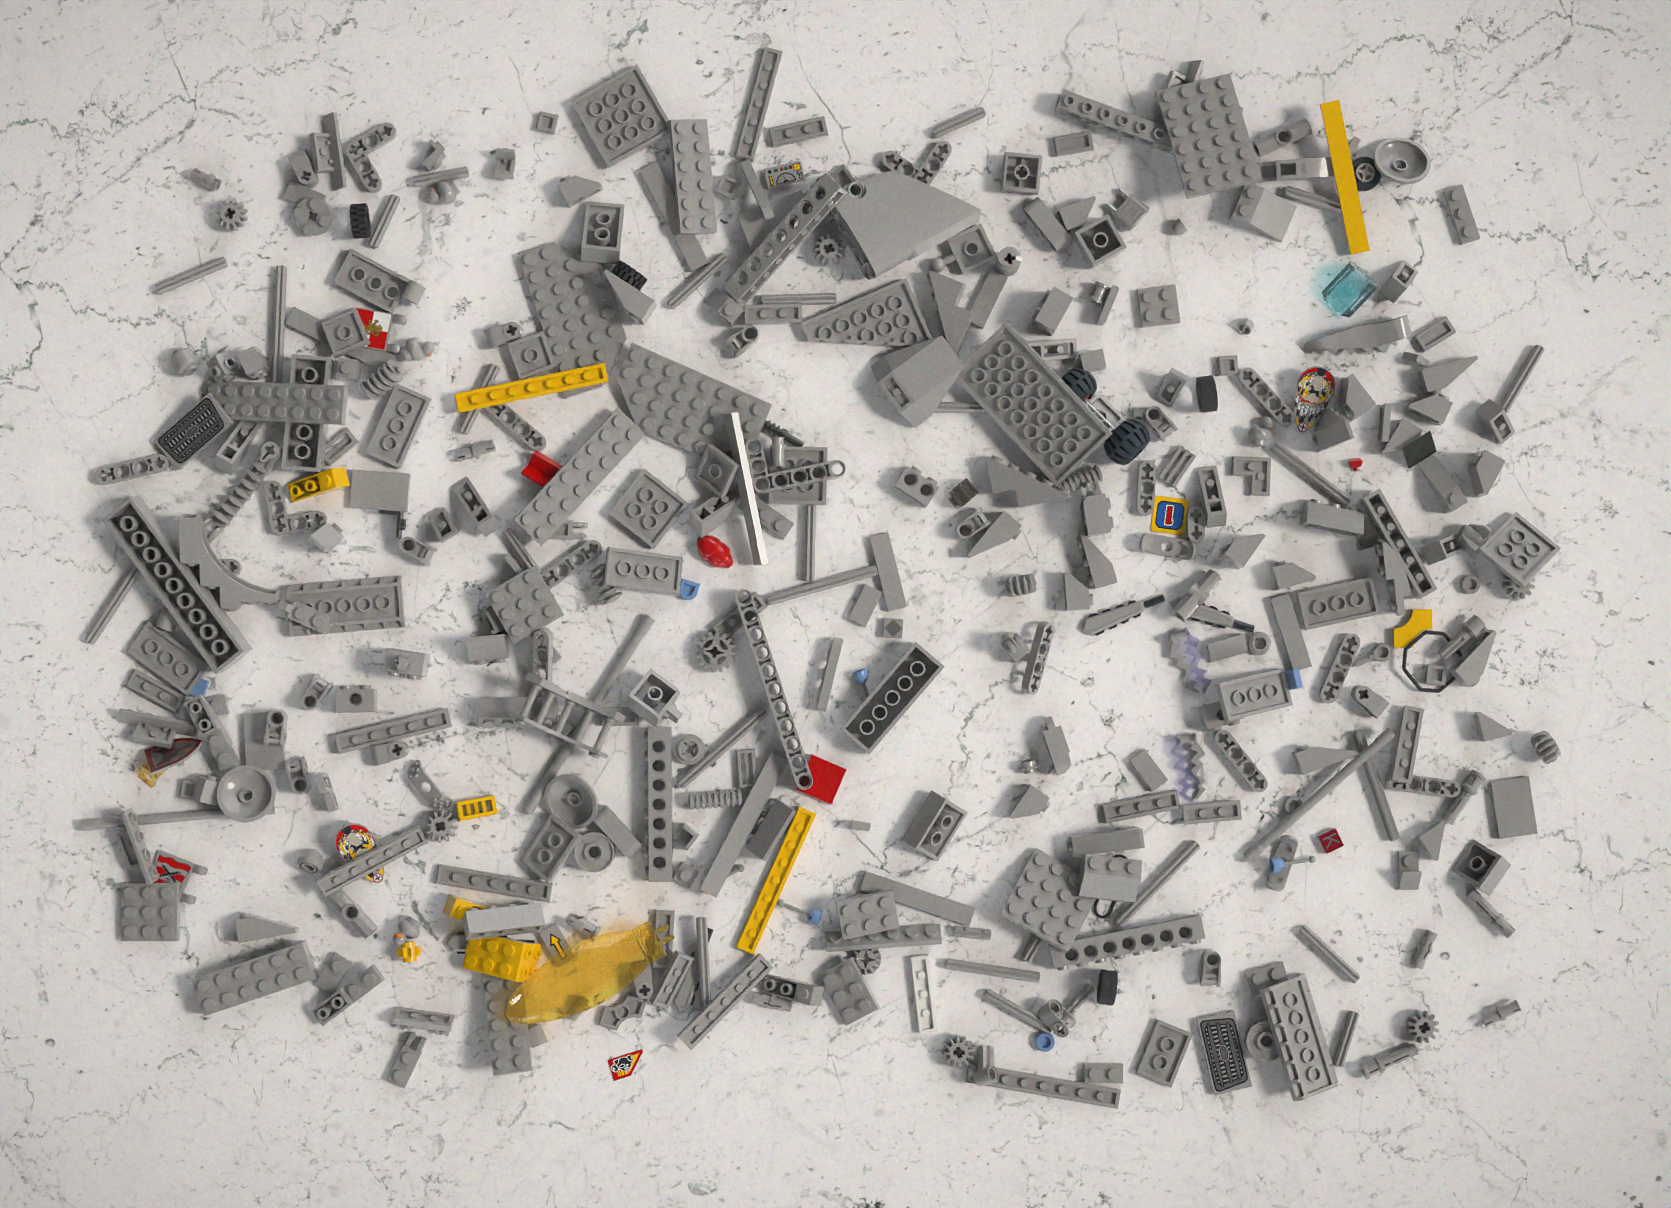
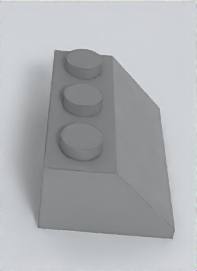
[1300,499,1364,537]
[902,790,968,861]
[745,799,797,862]
[1078,854,1142,903]

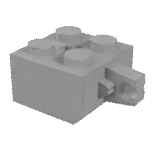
[1080,481,1114,537]
[383,648,431,680]
[624,668,683,727]

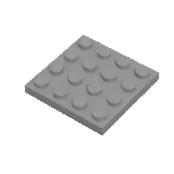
[571,64,670,168]
[1000,848,1096,953]

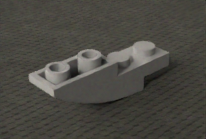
[1257,157,1334,182]
[1375,539,1411,616]
[184,694,240,771]
[311,964,385,1026]

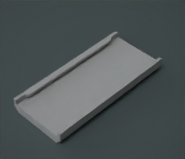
[286,575,406,637]
[1259,973,1339,1101]

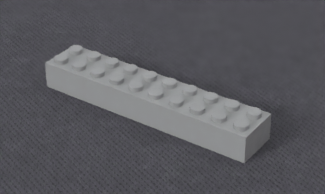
[102,495,253,674]

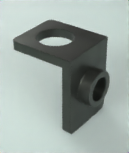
[379,510,406,538]

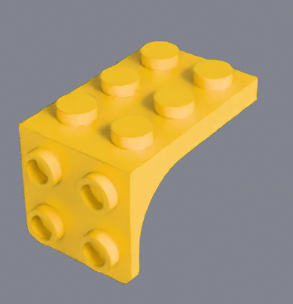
[462,937,541,982]

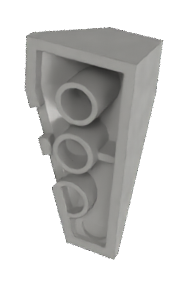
[1312,407,1354,452]

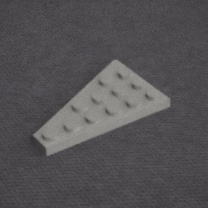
[801,278,932,347]

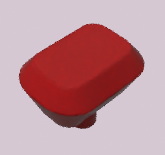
[1347,458,1363,471]

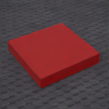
[796,754,847,805]

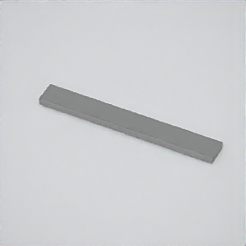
[724,412,768,565]
[699,752,788,898]
[965,1062,1121,1109]

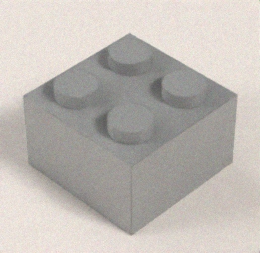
[1073,214,1127,269]
[1031,287,1074,336]

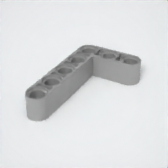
[745,438,846,494]

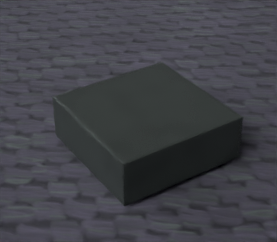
[1356,535,1378,551]

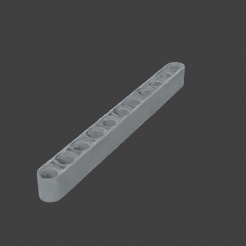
[735,589,813,790]

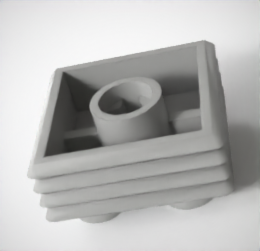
[1000,152,1042,195]

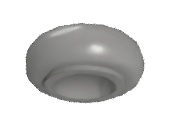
[1247,632,1271,655]

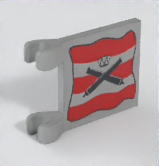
[153,850,208,904]

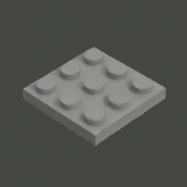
[769,446,827,505]
[609,469,689,549]
[1478,512,1561,589]
[485,565,564,644]
[121,883,180,941]

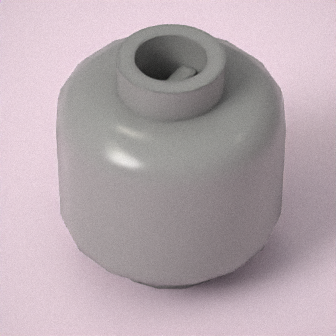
[170,347,199,376]

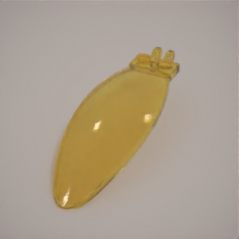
[504,921,675,1024]

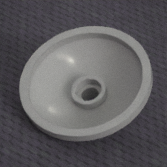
[1374,137,1431,184]
[217,765,276,823]
[544,774,598,829]

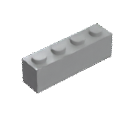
[478,697,558,729]
[462,902,545,940]

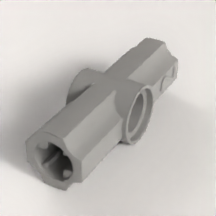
[1253,118,1312,157]
[1172,569,1222,622]
[326,888,378,939]

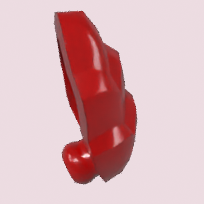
[696,535,733,568]

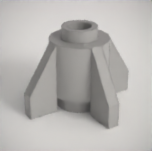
[1458,523,1493,559]

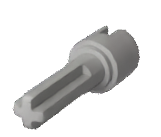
[1438,615,1487,659]

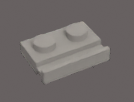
[1245,962,1288,999]

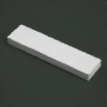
[910,954,938,1034]

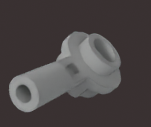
[1354,643,1392,667]

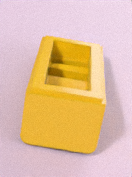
[455,795,498,822]

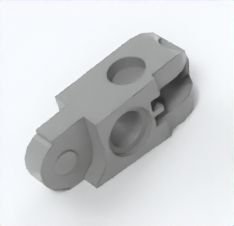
[1043,716,1071,776]

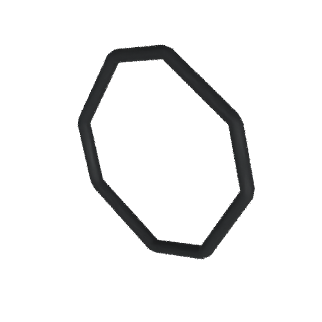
[1402,630,1462,693]

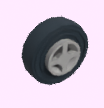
[1352,157,1381,191]

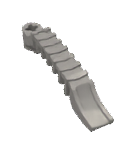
[203,442,282,544]

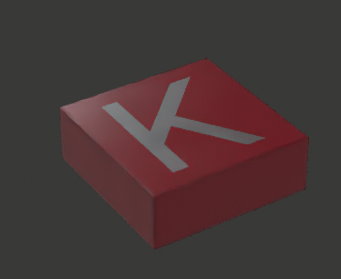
[1317,828,1344,854]

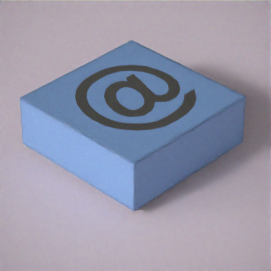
[1285,669,1303,690]

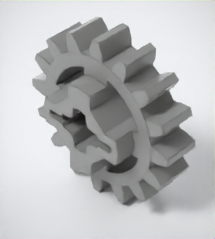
[694,631,737,673]

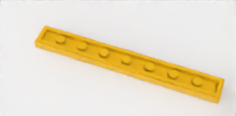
[1319,100,1370,255]
[454,363,609,413]
[736,806,816,955]

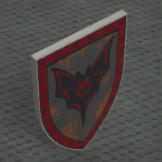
[144,738,203,775]

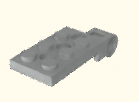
[333,249,426,314]

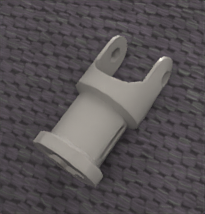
[566,914,601,942]

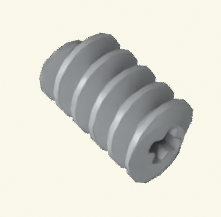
[995,247,1022,276]
[360,360,403,400]
[587,563,623,606]

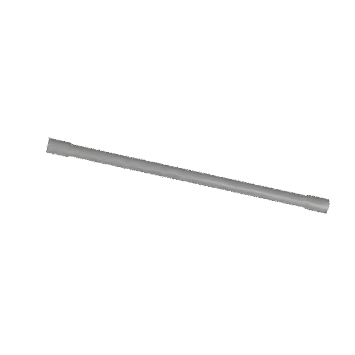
[522,614,655,815]

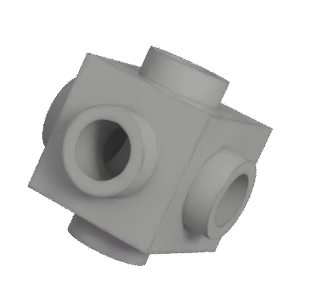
[206,350,240,383]

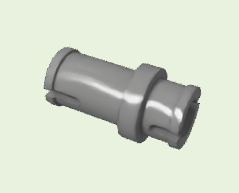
[190,168,222,191]
[770,437,786,466]

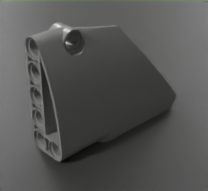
[830,170,981,280]

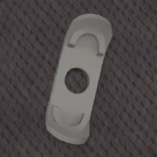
[1139,533,1196,560]
[408,759,452,810]
[1266,835,1298,891]

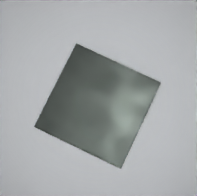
[1402,431,1437,469]

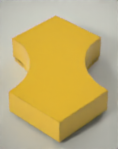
[1393,609,1432,648]

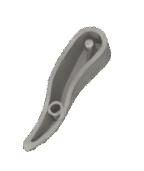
[1304,315,1412,355]

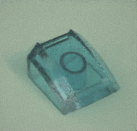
[1322,261,1379,318]

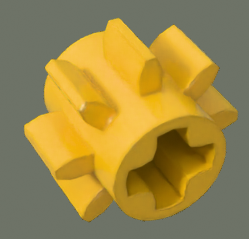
[397,941,421,962]

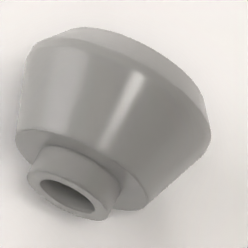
[297,849,323,874]

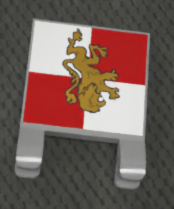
[356,307,407,354]

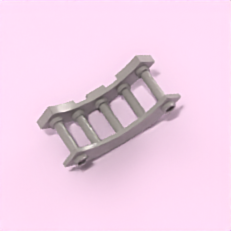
[509,672,626,759]

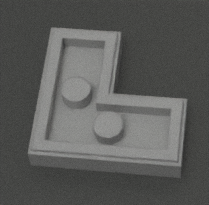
[1231,456,1271,496]
[314,773,339,812]

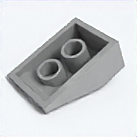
[1229,183,1297,242]
[581,201,625,264]
[604,270,657,325]

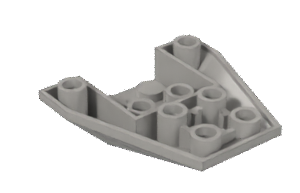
[870,336,965,428]

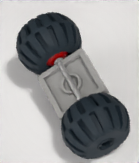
[1061,367,1150,465]

